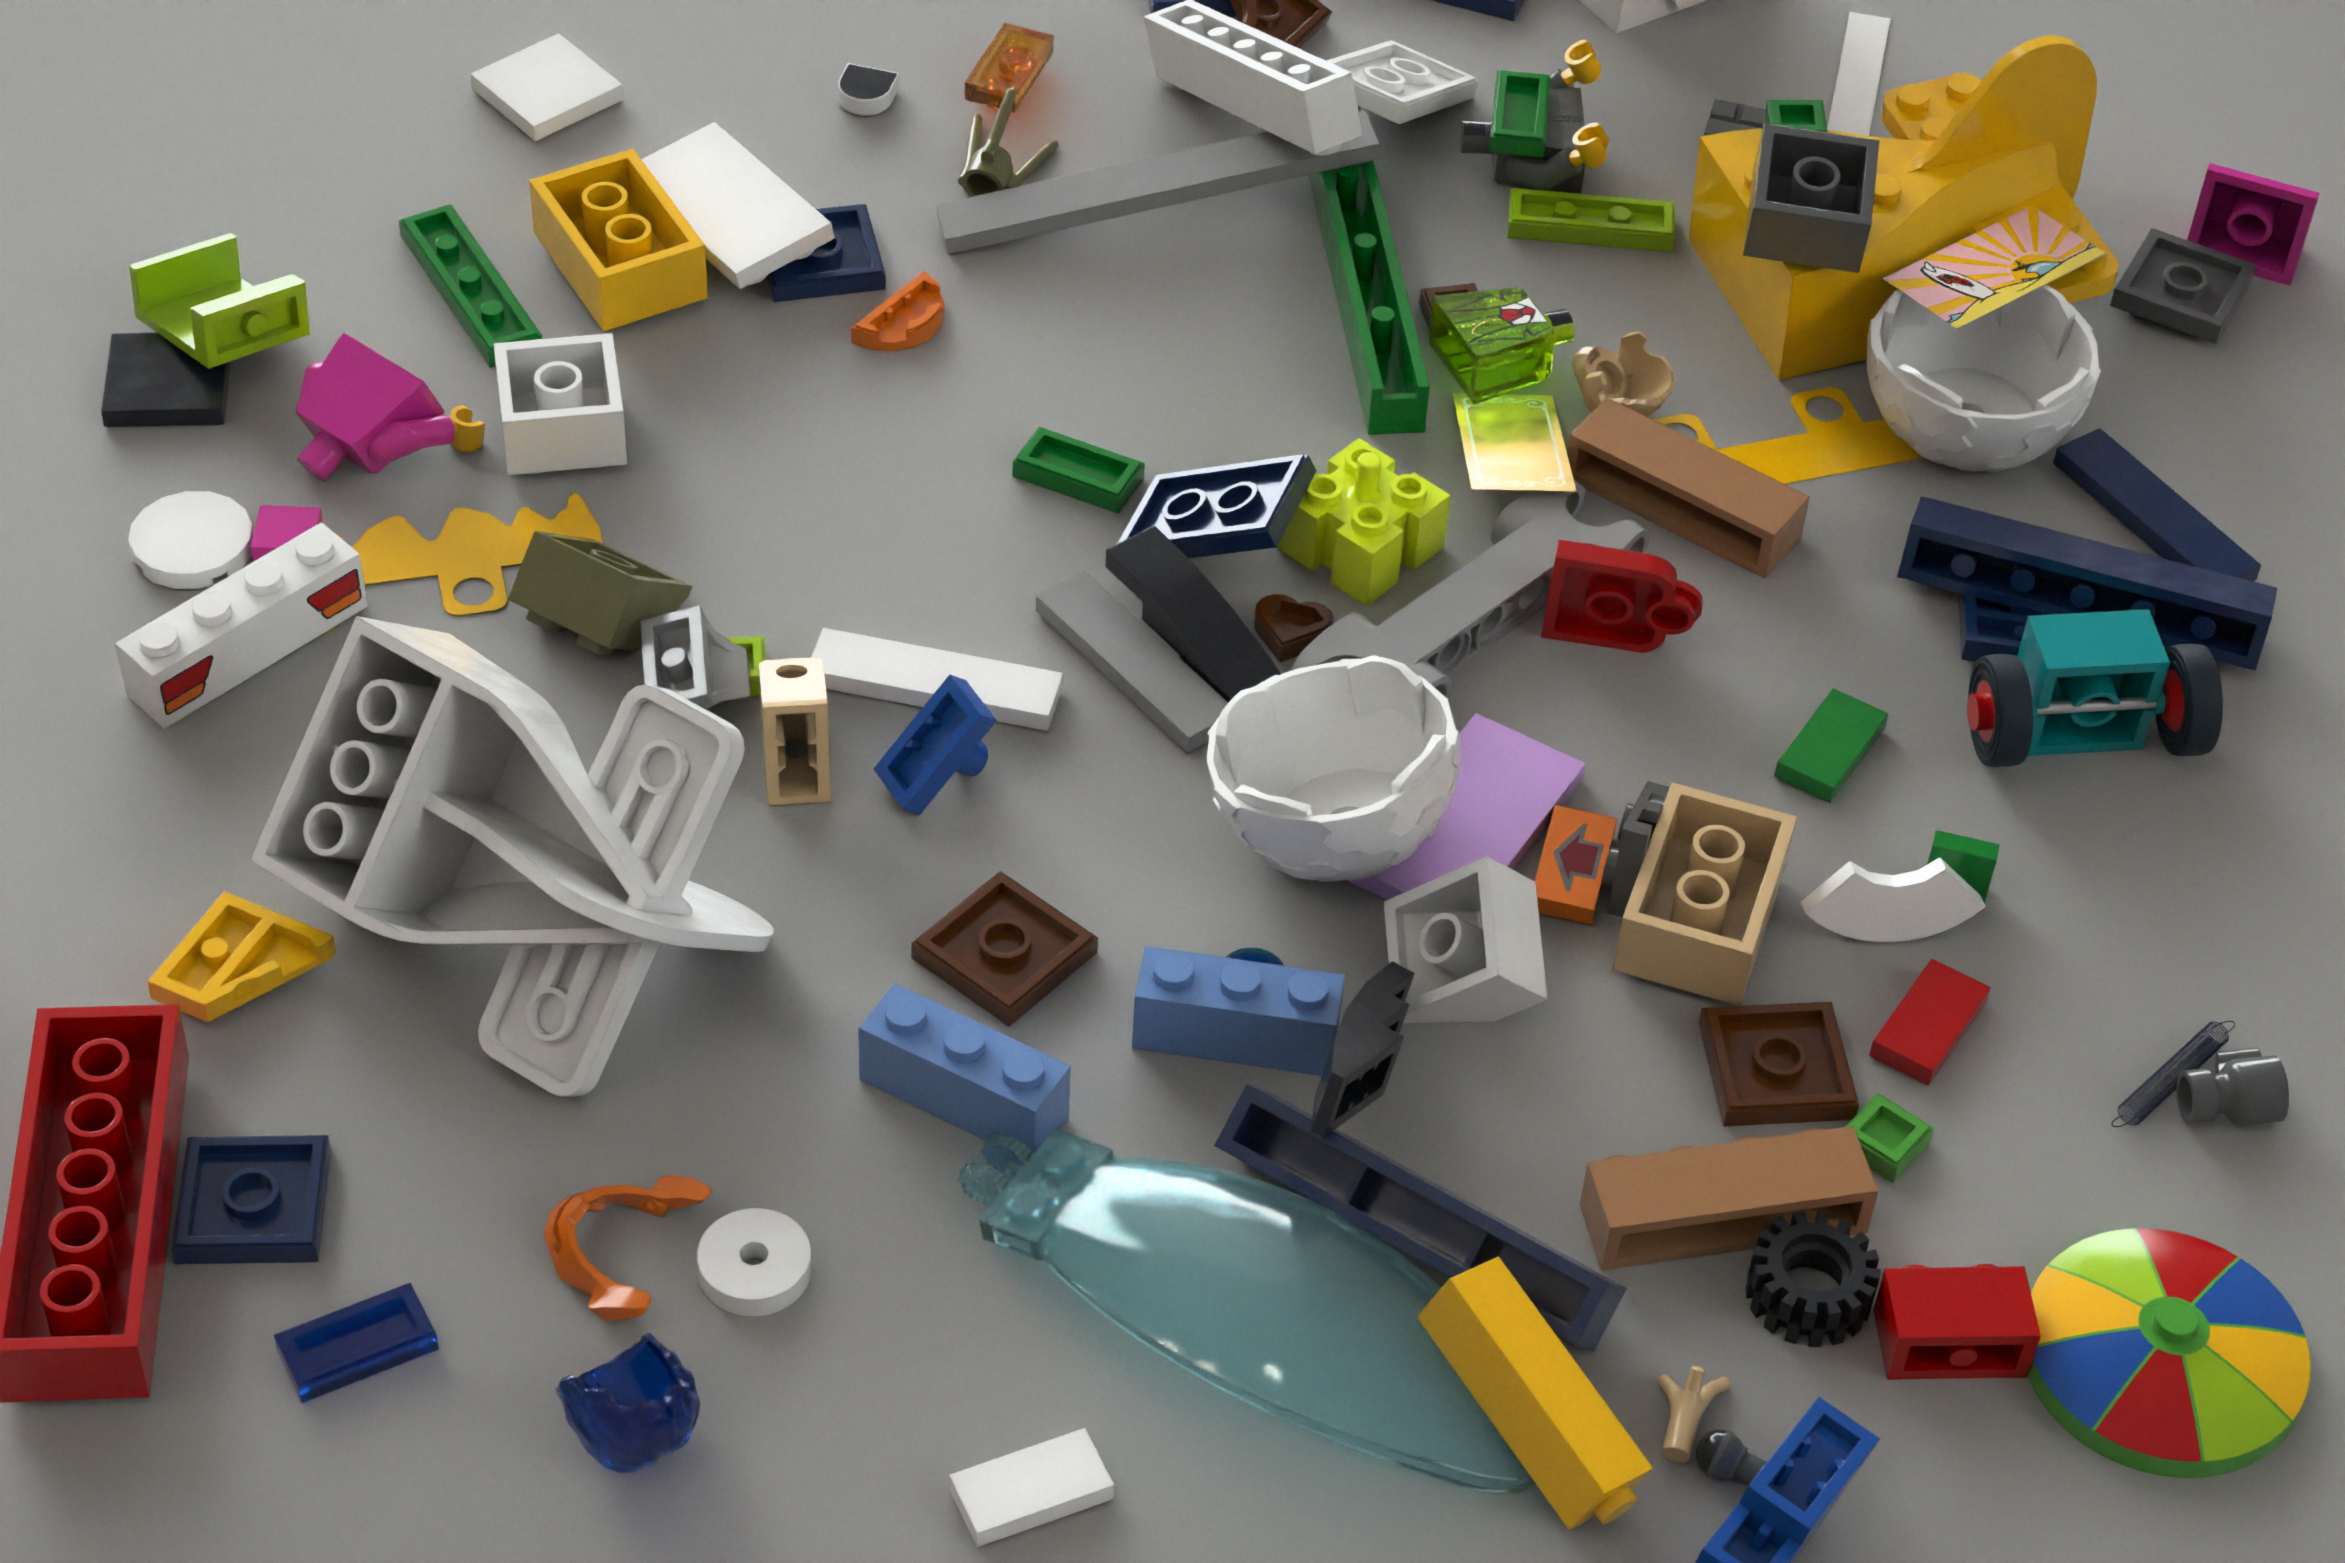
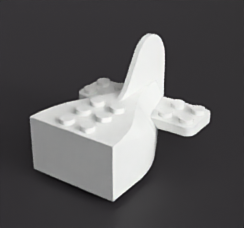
[250,616,774,1097]

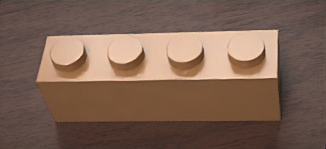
[1567,398,1810,578]
[1579,1126,1879,1271]

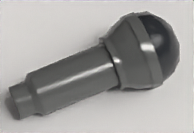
[1695,1429,1766,1485]

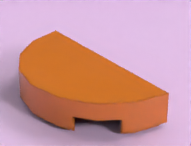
[851,271,944,351]

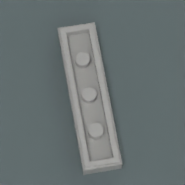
[1035,571,1228,753]

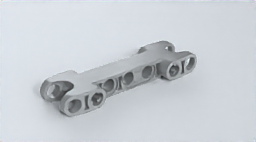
[1291,480,1649,699]

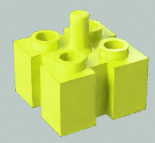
[1276,438,1451,607]

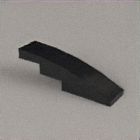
[1105,525,1281,703]
[1311,961,1415,1138]

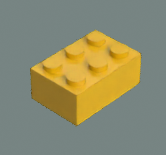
[529,148,708,332]

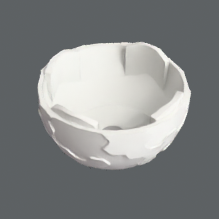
[1867,284,2101,473]
[1207,656,1461,882]

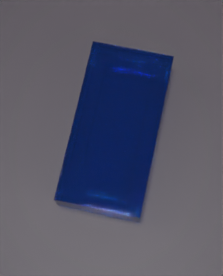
[274,1283,439,1403]

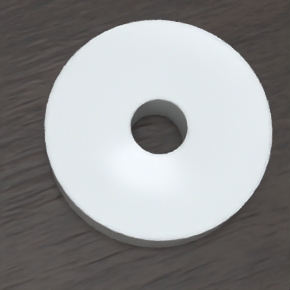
[697,1208,811,1317]

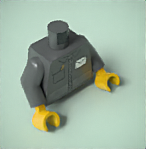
[1460,40,1609,194]

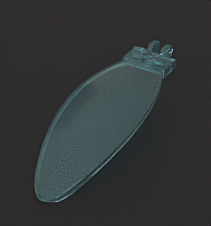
[956,1128,1536,1494]

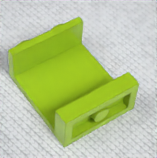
[129,233,310,369]

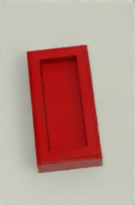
[1869,958,1991,1085]

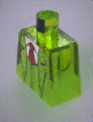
[1429,288,1574,404]

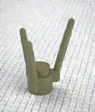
[958,88,1059,197]

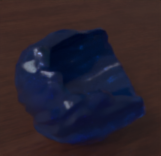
[555,1333,700,1473]

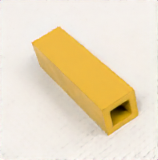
[1417,1256,1653,1530]

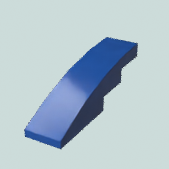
[1695,1396,1880,1563]

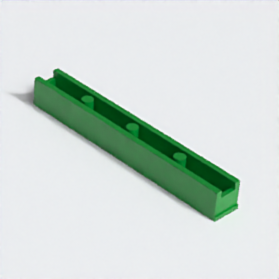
[1308,106,1430,435]

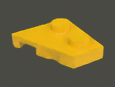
[147,891,336,1022]

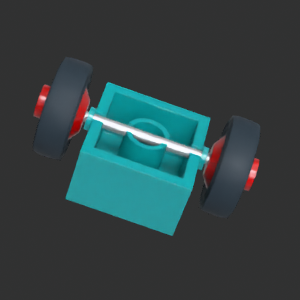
[1967,609,2223,767]

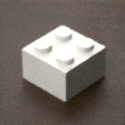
[494,333,627,475]

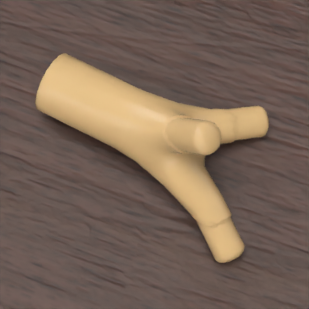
[1657,1366,1731,1463]

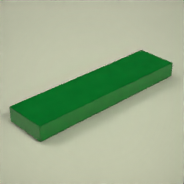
[399,204,542,367]

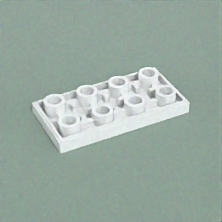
[641,122,835,289]

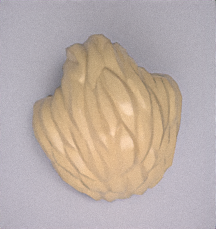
[1572,331,1675,417]

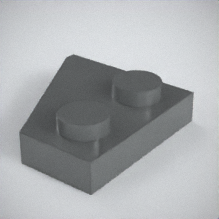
[1601,781,1670,918]

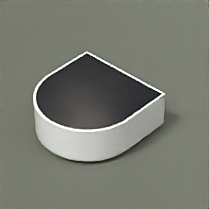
[838,63,899,116]

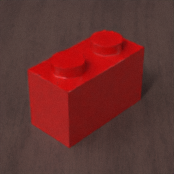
[1873,1264,2041,1380]

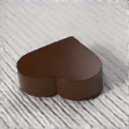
[1254,594,1334,663]

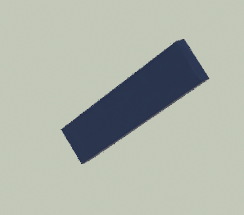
[2053,428,2261,581]

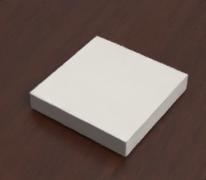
[470,33,624,141]

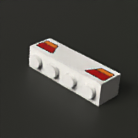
[115,522,368,729]

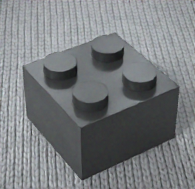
[1743,123,1880,273]

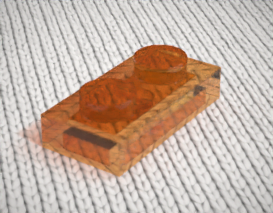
[965,22,1054,113]

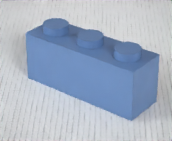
[1132,946,1345,1076]
[858,983,1071,1164]

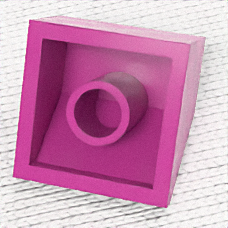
[2187,163,2320,286]

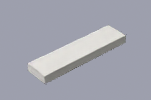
[811,628,1063,731]

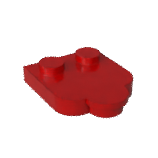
[1541,539,1703,653]

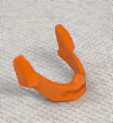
[544,1176,712,1322]

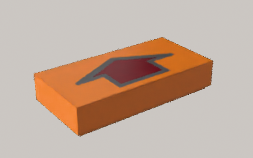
[1535,805,1617,925]

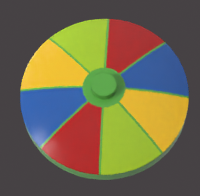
[2028,1228,2311,1478]

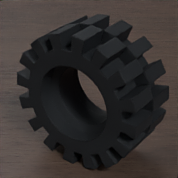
[1745,1211,1881,1347]

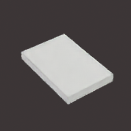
[1326,40,1479,124]

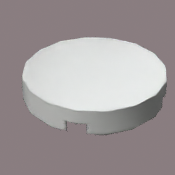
[128,491,254,589]

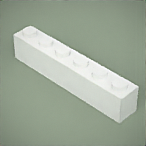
[1144,0,1363,156]

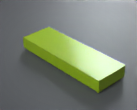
[1507,188,1675,252]

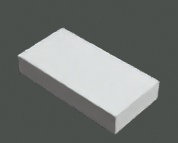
[949,1428,1114,1547]

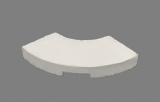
[1800,858,1986,942]

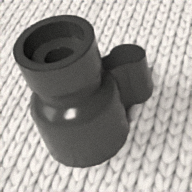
[2176,1048,2289,1125]

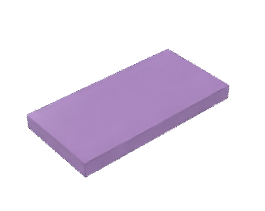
[1350,713,1586,900]

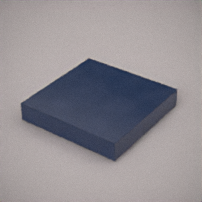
[767,204,886,302]
[171,1135,331,1264]

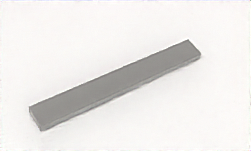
[936,110,1381,254]

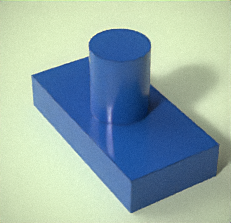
[873,674,997,815]

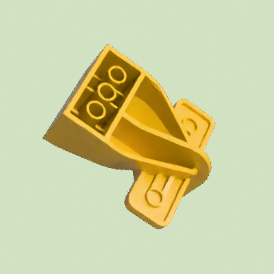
[1689,35,2119,381]

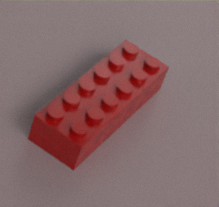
[0,1004,189,1403]

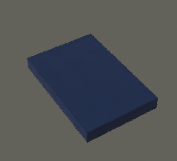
[1117,454,1317,559]

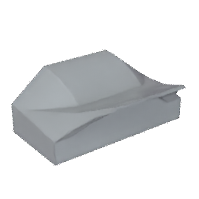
[640,605,751,709]

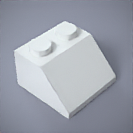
[1384,856,1548,1023]

